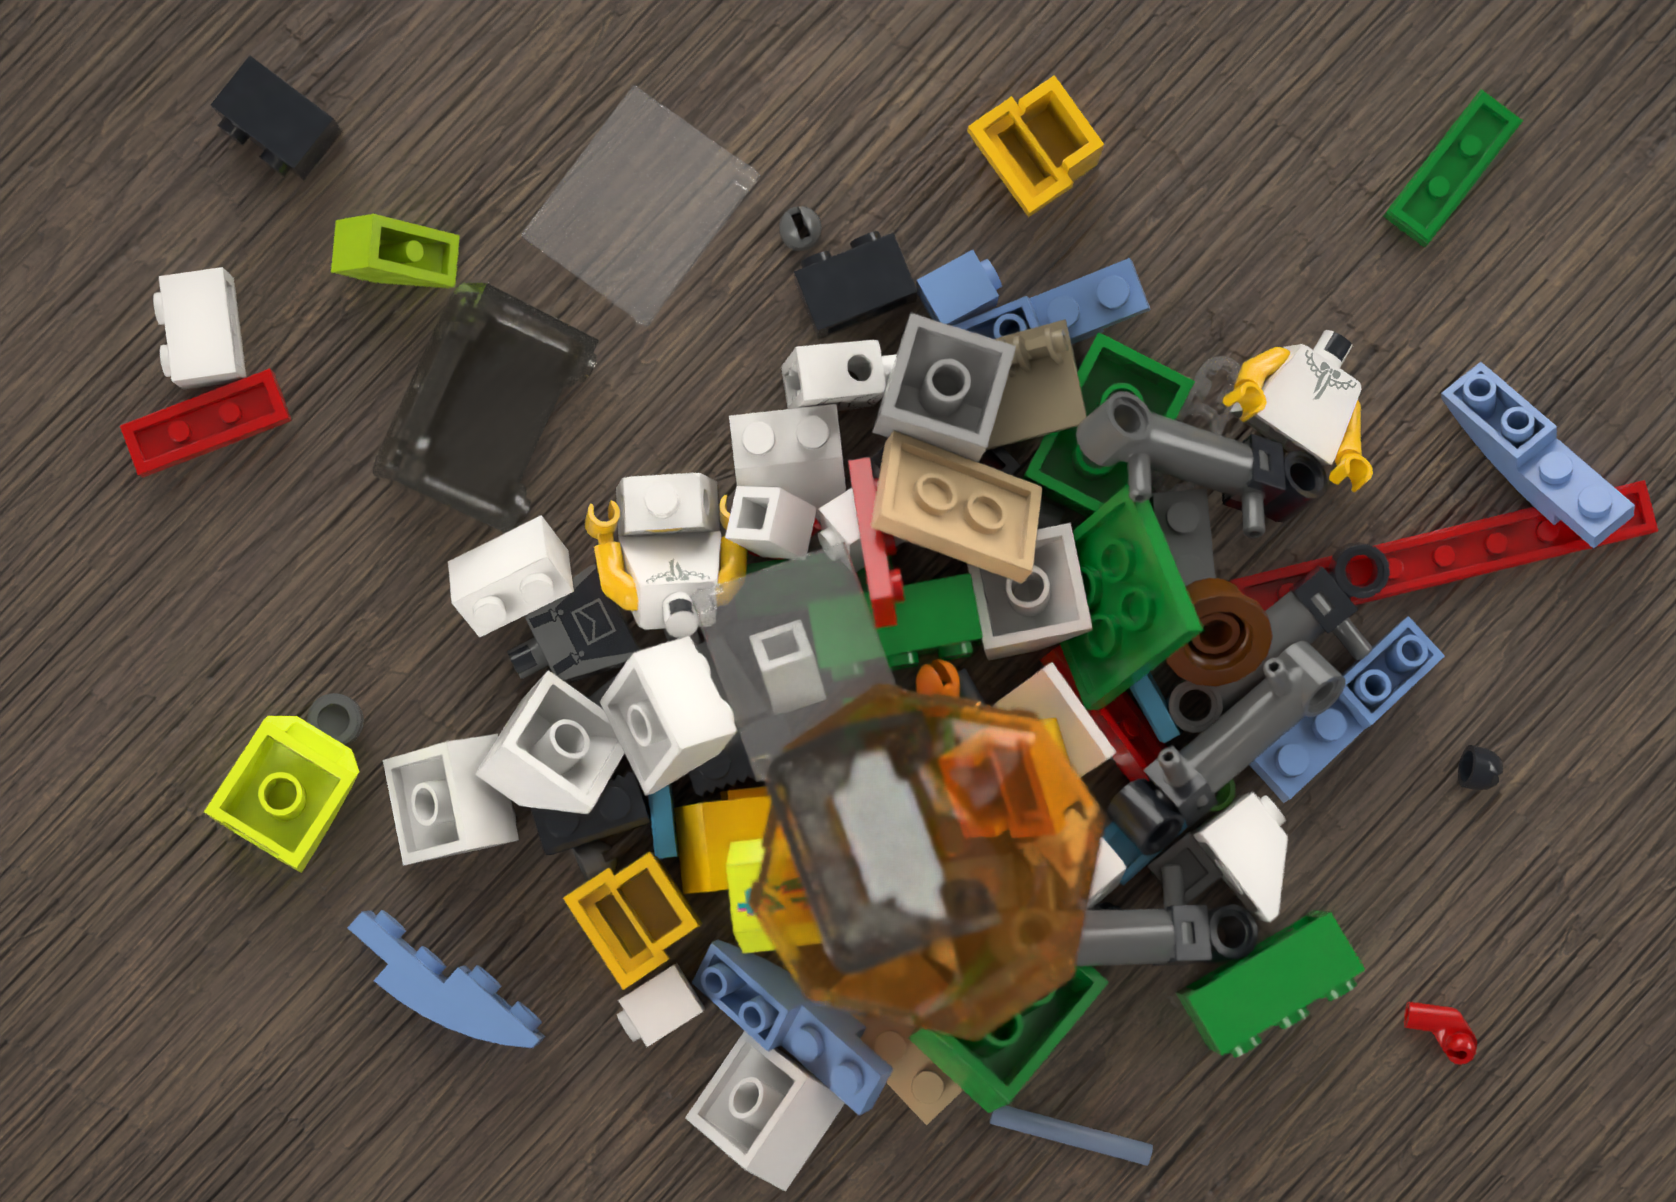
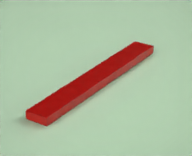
[1228,480,1659,611]

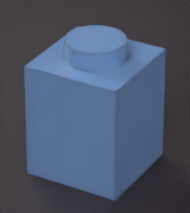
[916,250,1002,326]

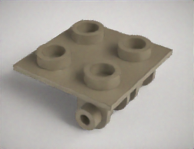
[985,319,1087,451]

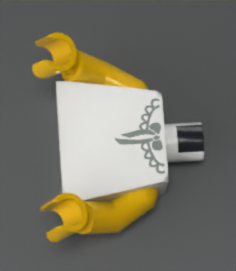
[1222,330,1373,493]
[585,495,748,638]

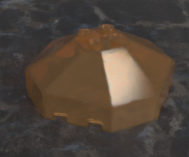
[748,683,1106,1040]

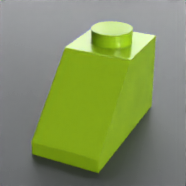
[331,214,460,288]

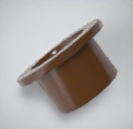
[1166,578,1273,687]

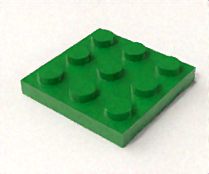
[1059,485,1203,710]

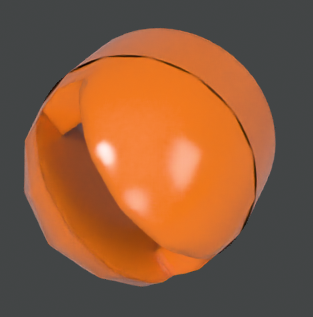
[916,659,960,708]

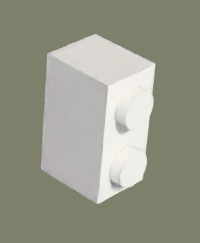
[153,267,246,390]
[448,515,574,637]

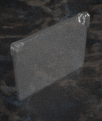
[521,85,761,328]
[689,541,911,781]

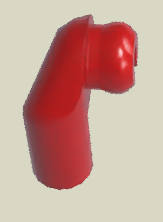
[1404,1001,1477,1065]

